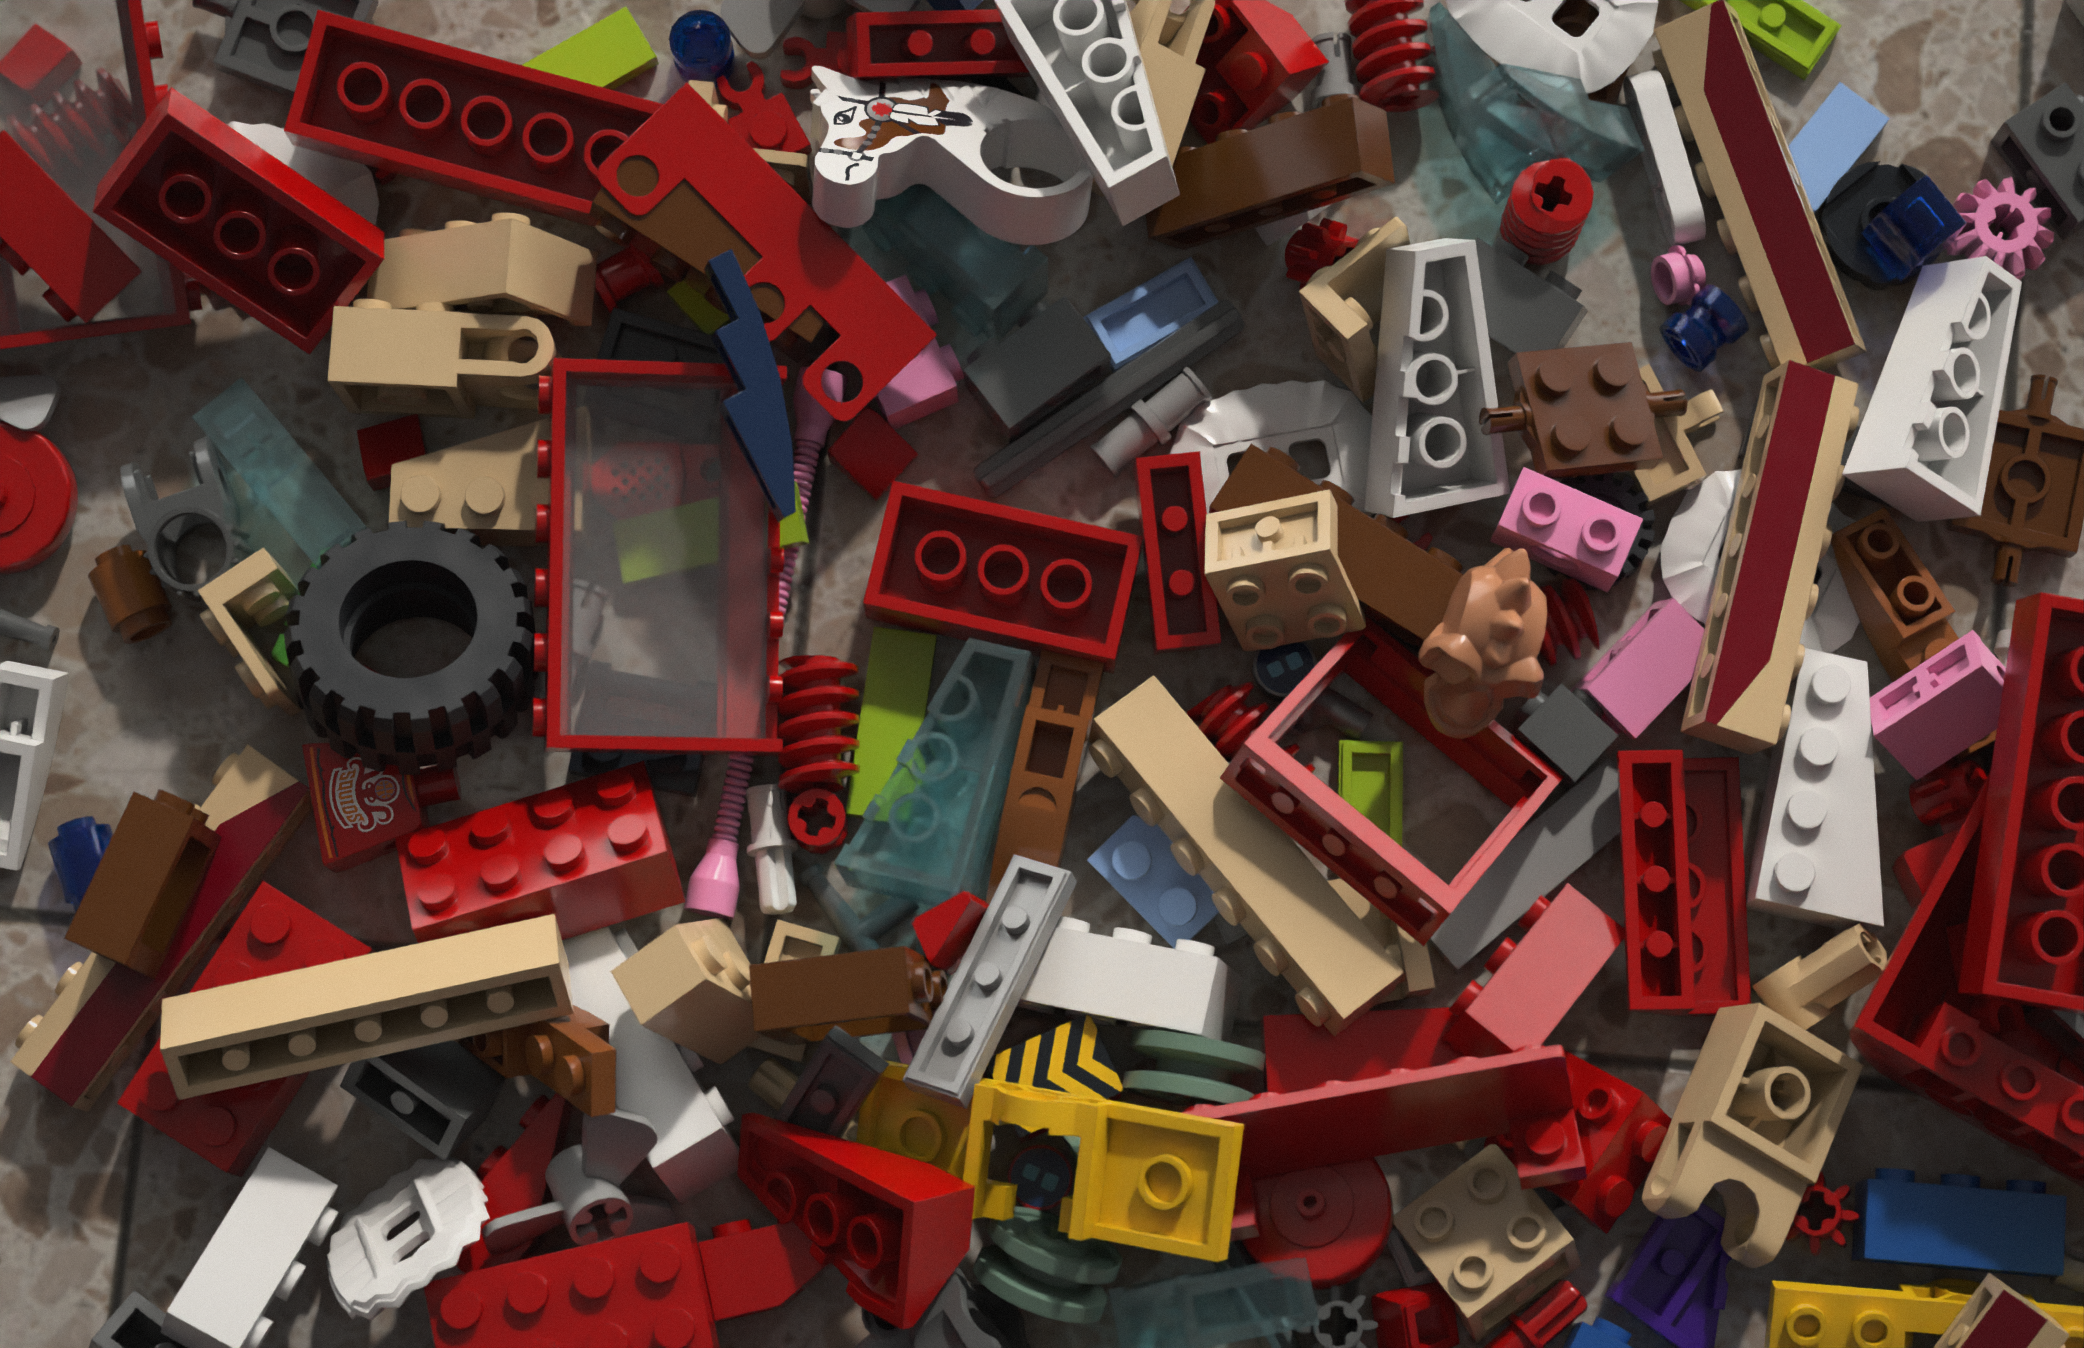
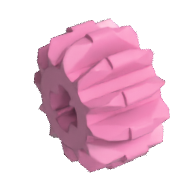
[1944,177,2055,280]

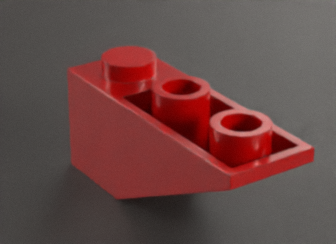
[455,1093,573,1273]
[698,1218,833,1322]

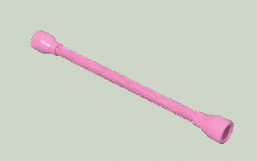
[684,367,848,920]

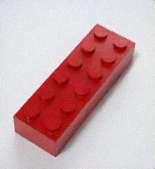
[284,10,663,227]
[1958,592,2084,1015]

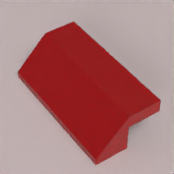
[1616,750,1751,1016]

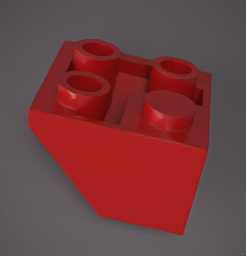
[1184,0,1329,144]

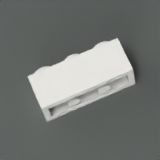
[160,1147,339,1348]

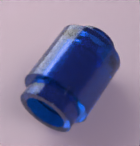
[48,816,113,913]

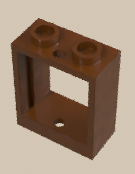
[64,789,222,979]
[749,946,948,1046]

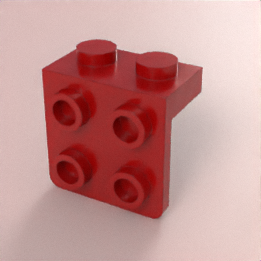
[1484,1050,1672,1234]

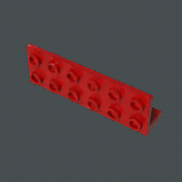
[1180,1044,1587,1242]

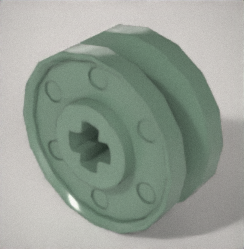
[1122,1029,1266,1107]
[972,1206,1123,1324]

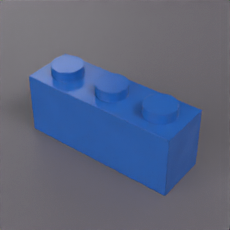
[1851,1168,2067,1278]

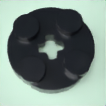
[1818,161,1948,290]

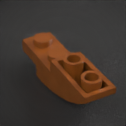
[1831,507,1997,763]
[985,650,1105,904]
[454,1005,616,1117]

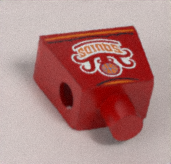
[302,742,462,873]

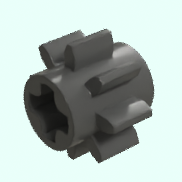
[1294,1285,1378,1348]

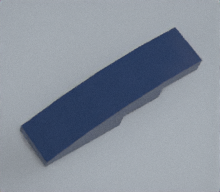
[704,249,796,522]

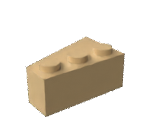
[367,213,597,326]
[389,407,595,548]
[611,918,762,1065]

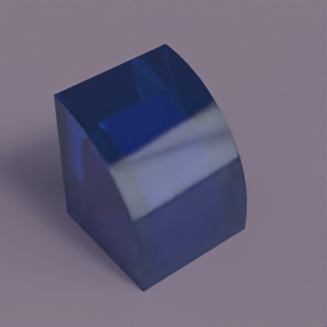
[1862,174,1967,282]

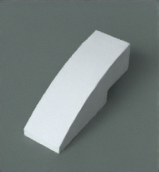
[0,661,69,871]

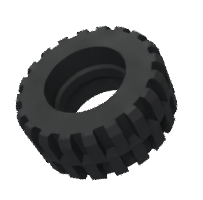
[284,521,539,775]

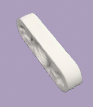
[1623,69,1706,246]

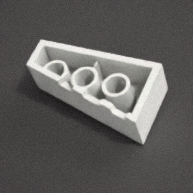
[994,0,1180,226]
[1364,238,1510,518]
[1842,256,2022,522]
[1746,648,1884,933]
[953,916,1243,1043]
[562,926,739,1204]

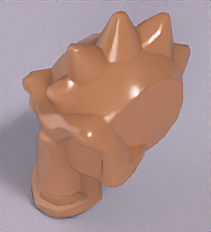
[1418,548,1547,739]

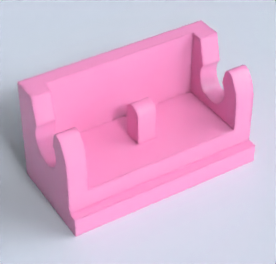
[1570,598,1704,739]
[1870,630,2006,781]

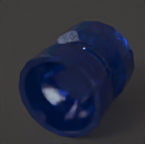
[669,10,736,88]
[1659,284,1749,372]

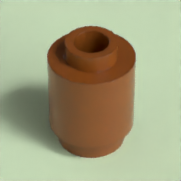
[88,544,172,644]

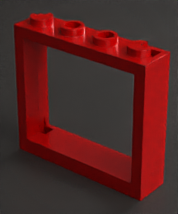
[1220,615,1564,947]

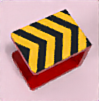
[986,1015,1123,1144]

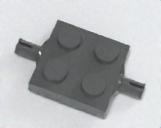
[192,0,379,98]

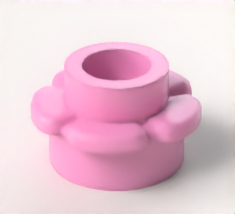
[1651,245,1706,306]

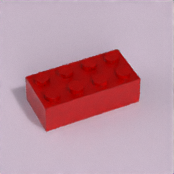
[93,87,384,355]
[863,481,1143,674]
[395,761,686,943]
[117,881,376,1177]
[424,1222,720,1348]

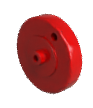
[0,421,78,575]
[1241,1157,1394,1290]

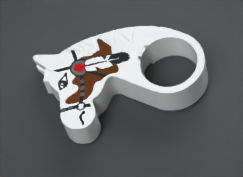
[810,66,1093,245]

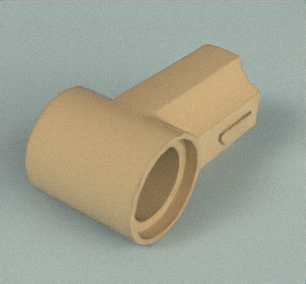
[1752,923,1887,1030]

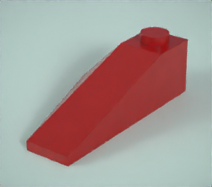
[737,1112,975,1330]

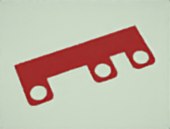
[598,82,937,421]

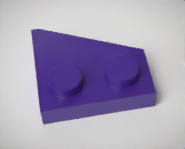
[1604,1202,1732,1348]

